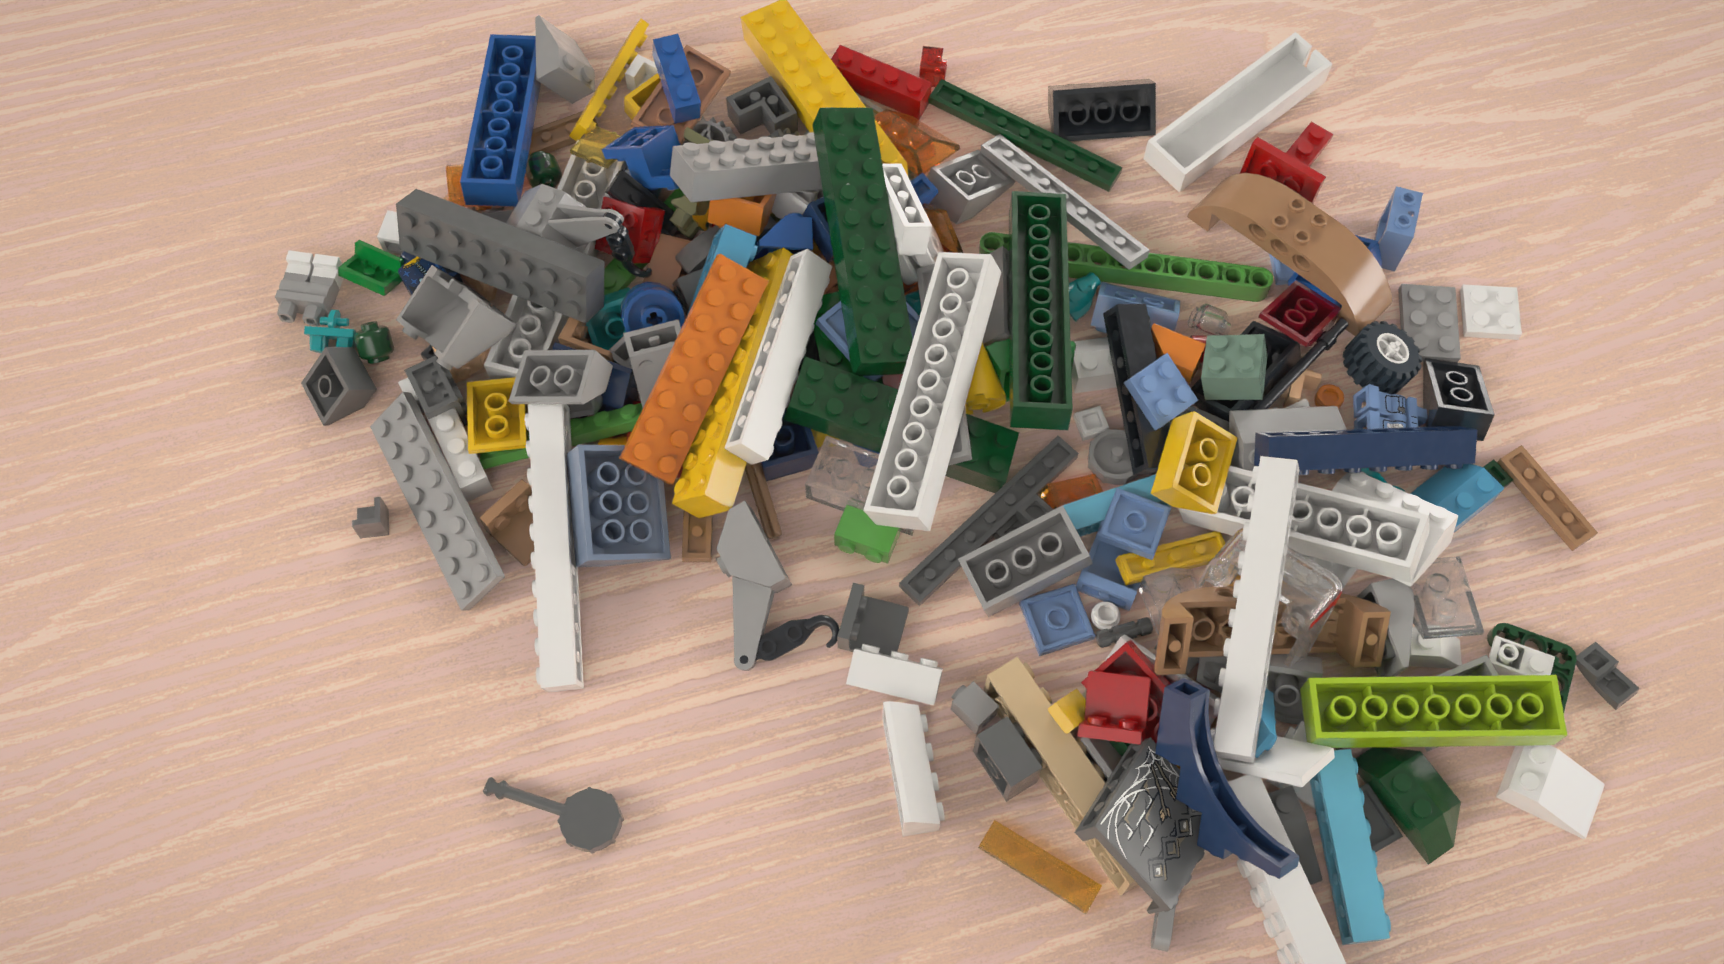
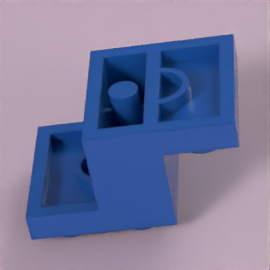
[602,125,680,191]

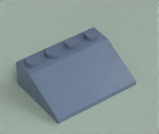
[566,445,671,567]

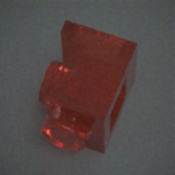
[919,46,947,87]

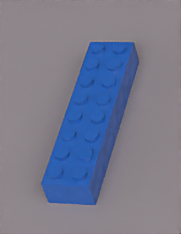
[460,34,541,207]

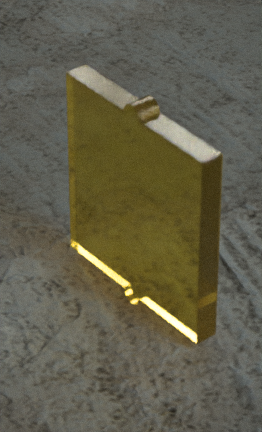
[570,126,620,169]

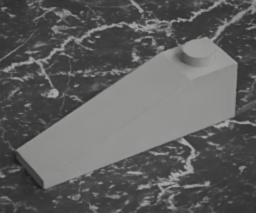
[1196,654,1323,725]

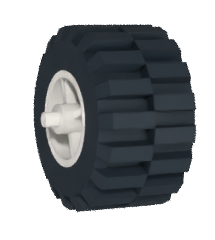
[1343,321,1422,394]

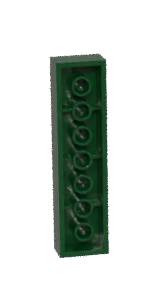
[784,357,1019,493]

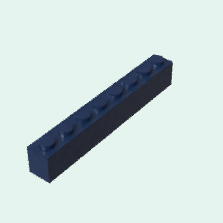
[1254,426,1477,475]

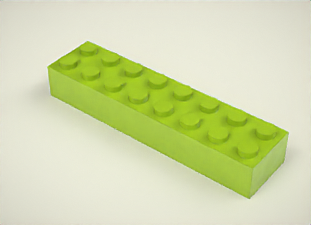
[1300,675,1567,748]

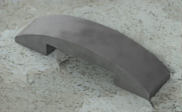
[675,216,777,274]

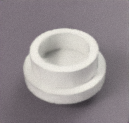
[1091,602,1121,630]

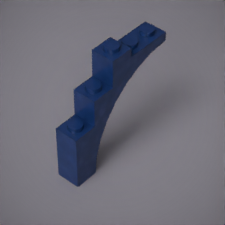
[1155,678,1300,879]

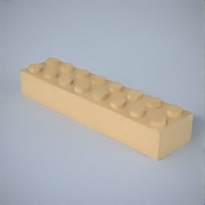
[984,657,1138,896]

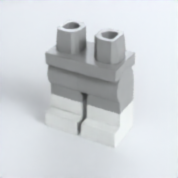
[275,250,344,327]

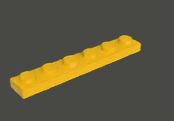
[569,18,649,141]

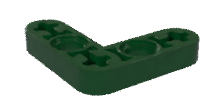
[1487,623,1577,713]

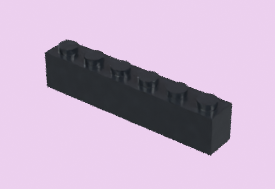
[1103,304,1170,475]

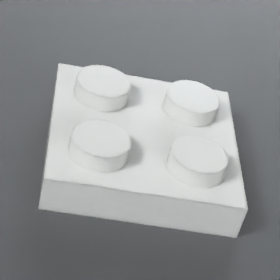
[1460,284,1522,340]

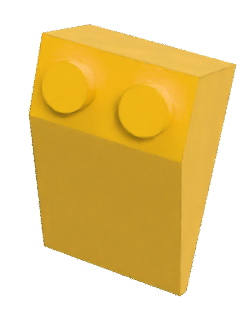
[467,377,528,454]

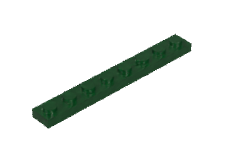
[928,79,1123,192]

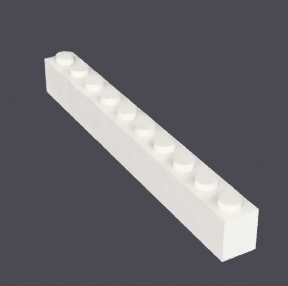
[525,404,584,692]
[1211,456,1300,763]

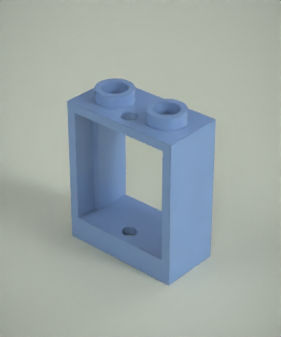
[1374,186,1423,272]

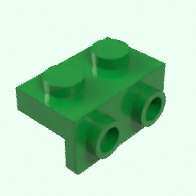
[338,240,404,296]

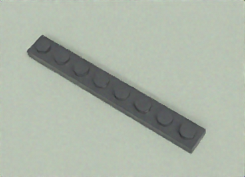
[899,436,1079,606]

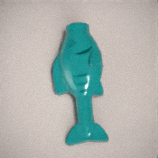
[1069,272,1101,322]

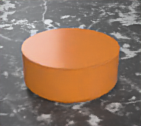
[1314,384,1344,410]

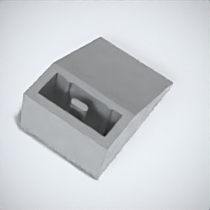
[623,319,681,407]

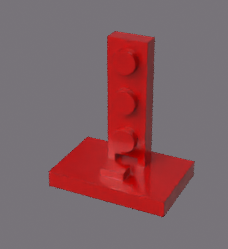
[1239,121,1334,204]

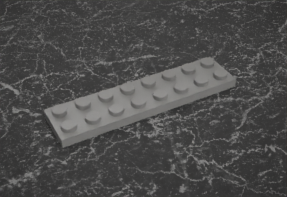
[370,392,505,610]

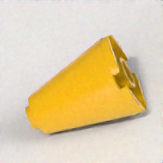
[965,342,1006,415]

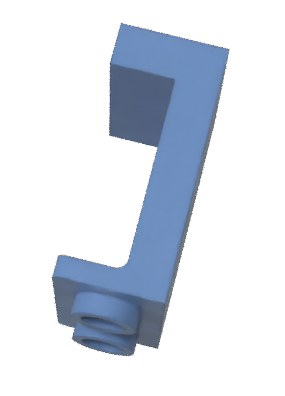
[1076,521,1140,611]

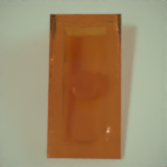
[1040,474,1103,509]

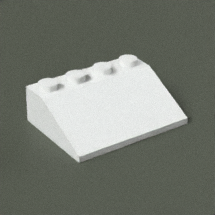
[1332,472,1458,587]

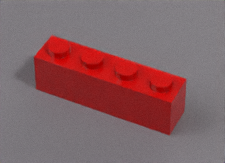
[831,45,932,120]

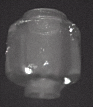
[1188,303,1231,335]

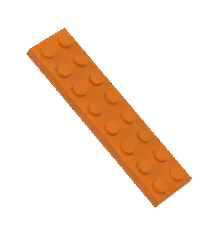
[619,254,769,484]

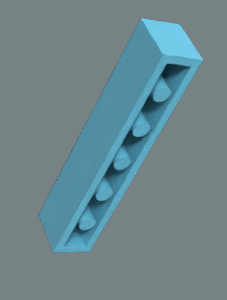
[1310,749,1391,945]

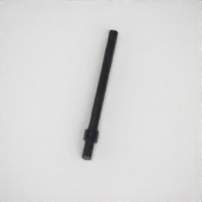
[1252,318,1349,410]

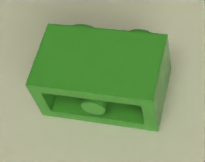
[834,505,900,564]

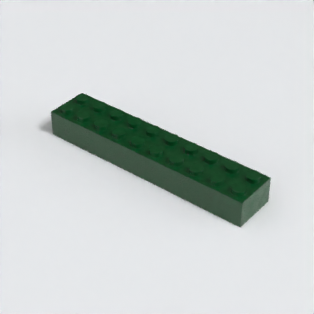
[812,108,913,376]
[1009,191,1073,430]

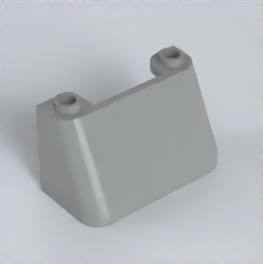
[396,265,517,370]

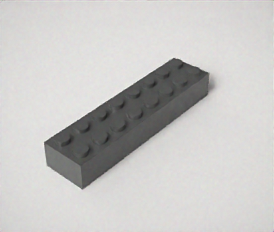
[396,189,605,323]

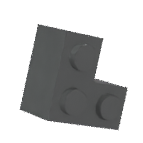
[726,76,798,134]

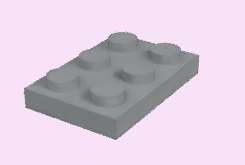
[1398,284,1461,363]

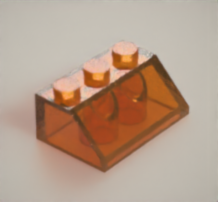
[874,109,960,175]

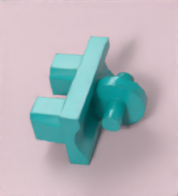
[304,310,356,353]

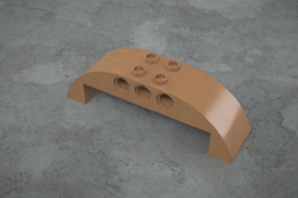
[1187,173,1393,336]
[1154,585,1391,675]

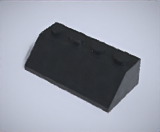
[1048,79,1156,141]
[1191,321,1301,432]

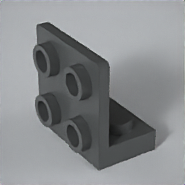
[404,356,468,426]
[837,583,909,655]

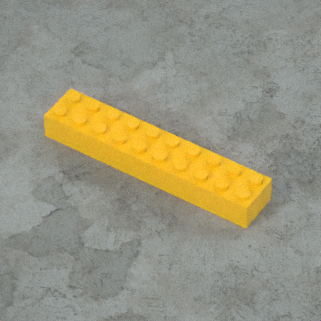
[740,0,908,176]
[672,248,794,518]

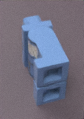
[1353,384,1427,429]

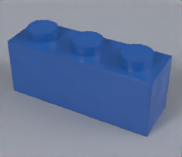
[652,34,701,124]

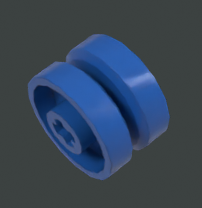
[620,282,685,333]

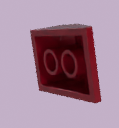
[1258,280,1341,347]

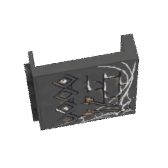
[1074,737,1205,914]

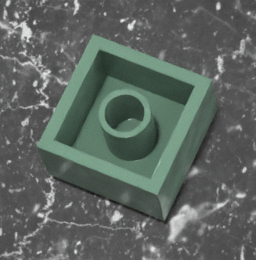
[1201,334,1267,400]

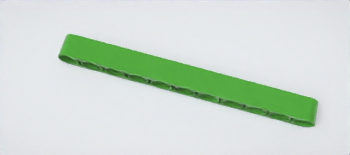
[978,232,1273,302]

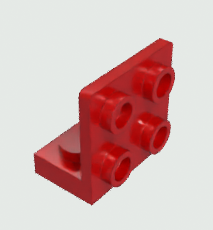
[594,197,665,263]
[1078,670,1151,745]

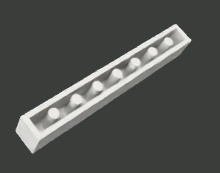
[724,249,832,465]

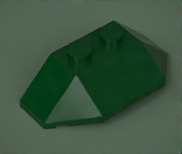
[1356,747,1461,865]

